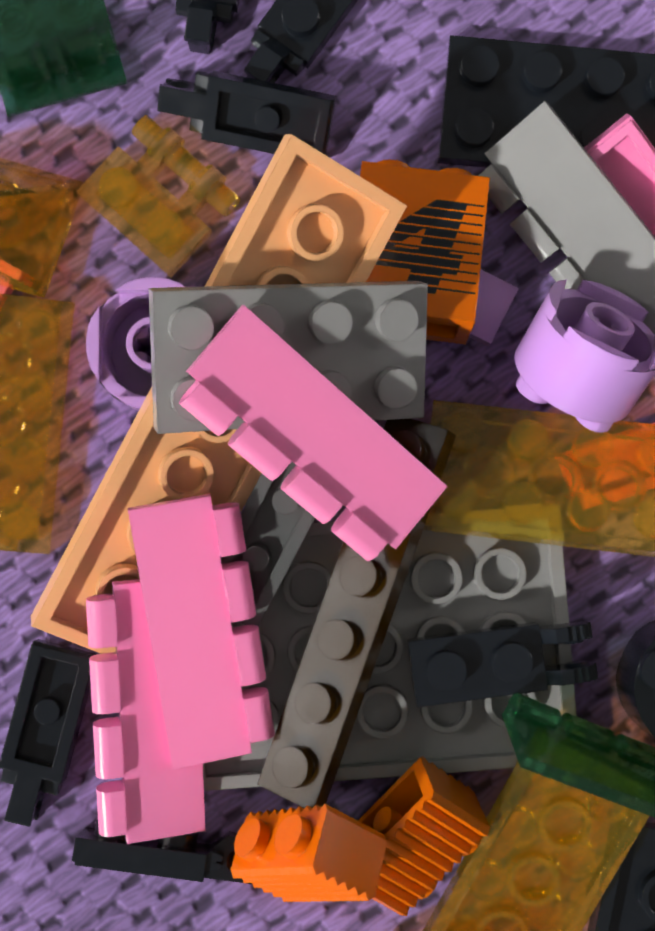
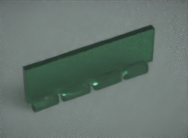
[502,693,655,818]

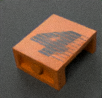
[360,159,490,345]

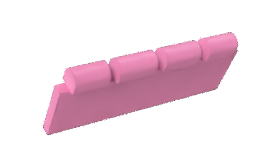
[179,305,448,561]
[128,494,275,770]
[86,579,206,844]

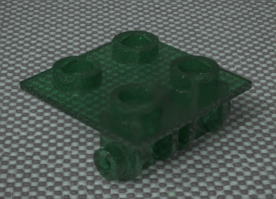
[0,0,128,117]

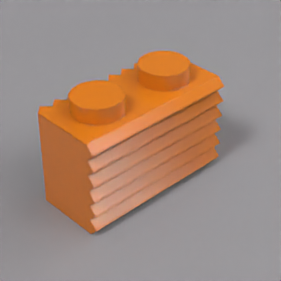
[358,756,490,916]
[230,803,388,902]

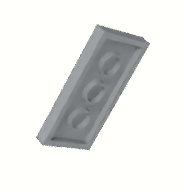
[149,281,428,434]

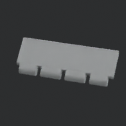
[478,101,655,334]

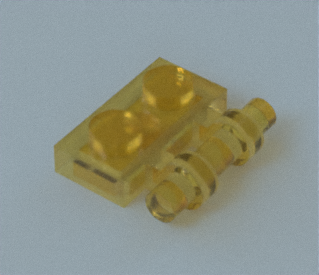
[76,115,241,278]

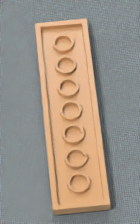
[31,134,407,654]

